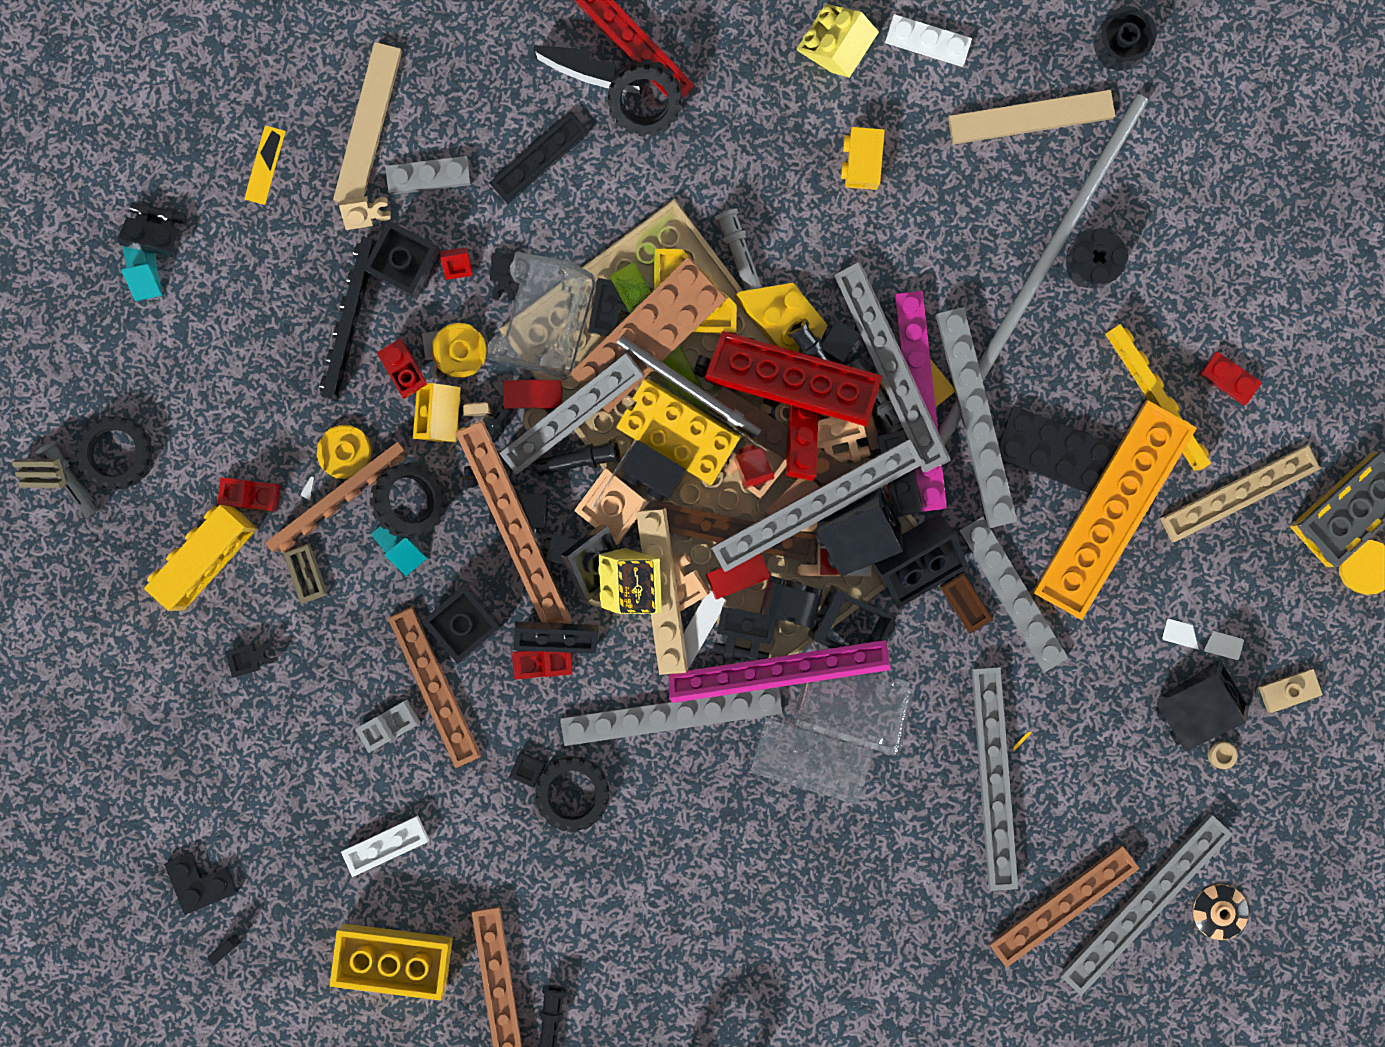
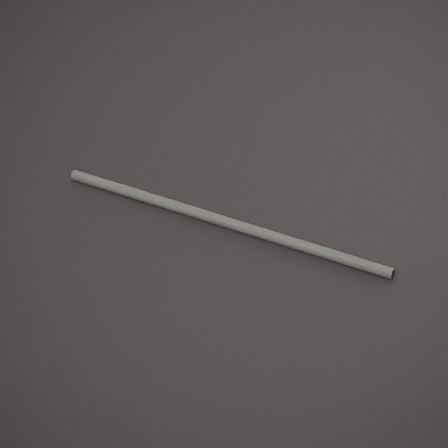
[938,94,1148,446]

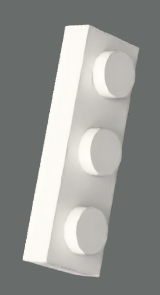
[885,14,972,67]
[341,815,429,877]

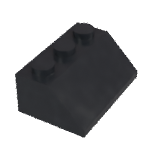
[872,513,969,609]

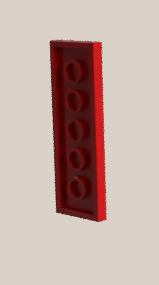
[705,331,882,427]

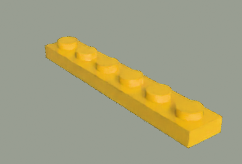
[1105,324,1211,471]

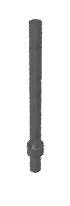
[616,335,762,439]

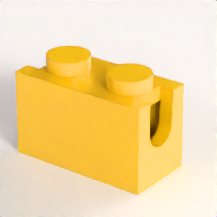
[841,127,885,190]
[413,383,460,442]

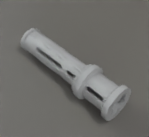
[714,209,762,291]

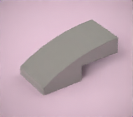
[355,699,421,753]

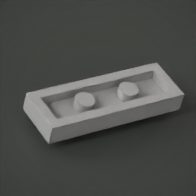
[385,156,471,195]

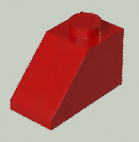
[734,445,775,489]

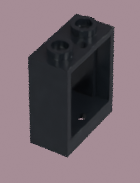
[808,585,896,648]

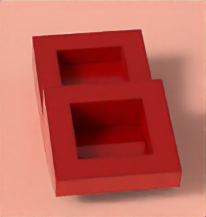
[503,380,562,409]
[217,477,280,512]
[706,553,770,600]
[511,651,572,680]

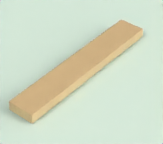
[333,42,402,203]
[948,90,1115,145]
[1160,444,1321,543]

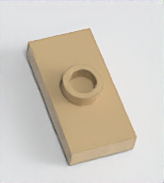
[1258,669,1323,713]

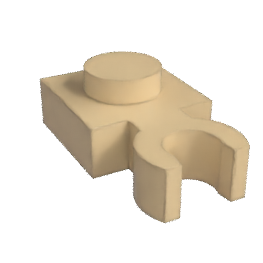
[339,197,391,230]

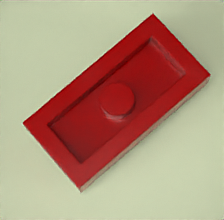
[1199,351,1262,406]

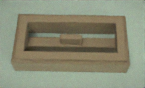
[12,458,67,488]
[283,543,328,604]

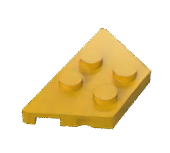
[734,283,828,352]

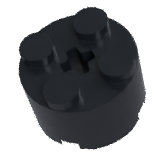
[1094,6,1157,71]
[1066,228,1129,289]
[760,575,823,628]

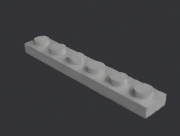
[499,353,645,475]
[958,517,1068,672]

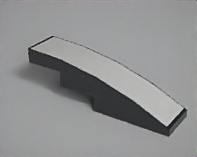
[533,45,643,94]

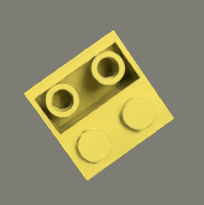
[797,4,879,78]

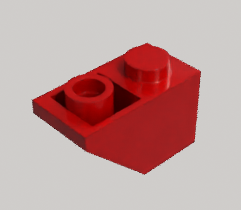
[377,339,428,399]

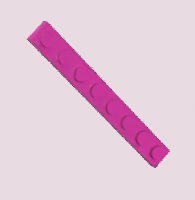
[895,291,947,512]
[669,640,891,703]

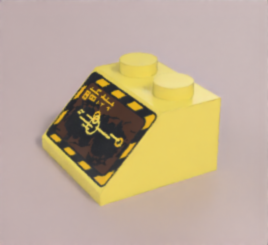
[598,548,662,614]

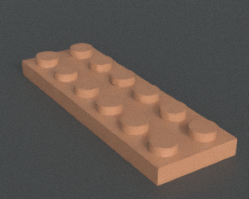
[570,257,727,413]

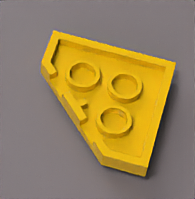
[654,249,737,334]

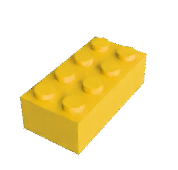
[144,505,258,611]
[330,923,453,1000]

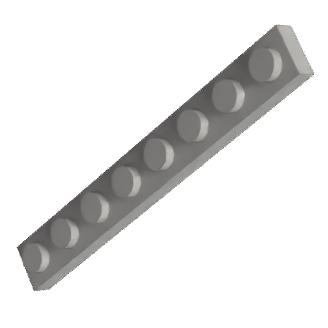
[834,262,951,473]
[936,307,1017,528]
[711,439,923,572]
[971,667,1018,891]
[560,687,782,746]
[1059,814,1233,996]

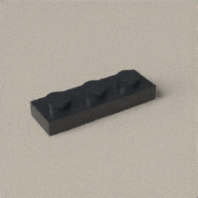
[878,430,924,518]
[513,621,599,653]

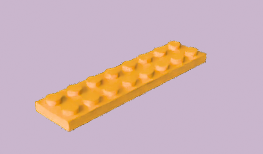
[1032,400,1197,620]

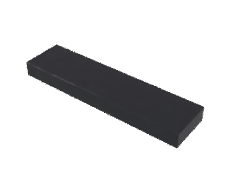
[489,111,589,204]

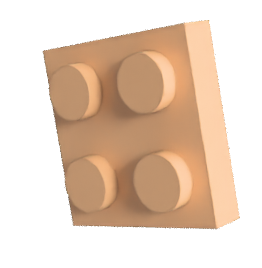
[574,467,651,545]

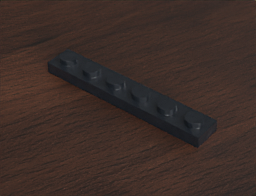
[319,236,376,402]

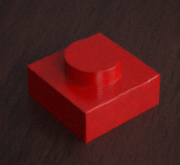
[440,247,473,280]

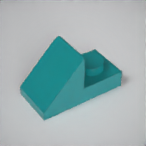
[121,246,163,301]
[371,526,428,576]

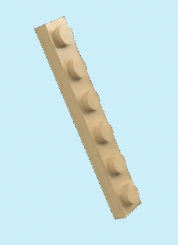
[636,508,688,675]

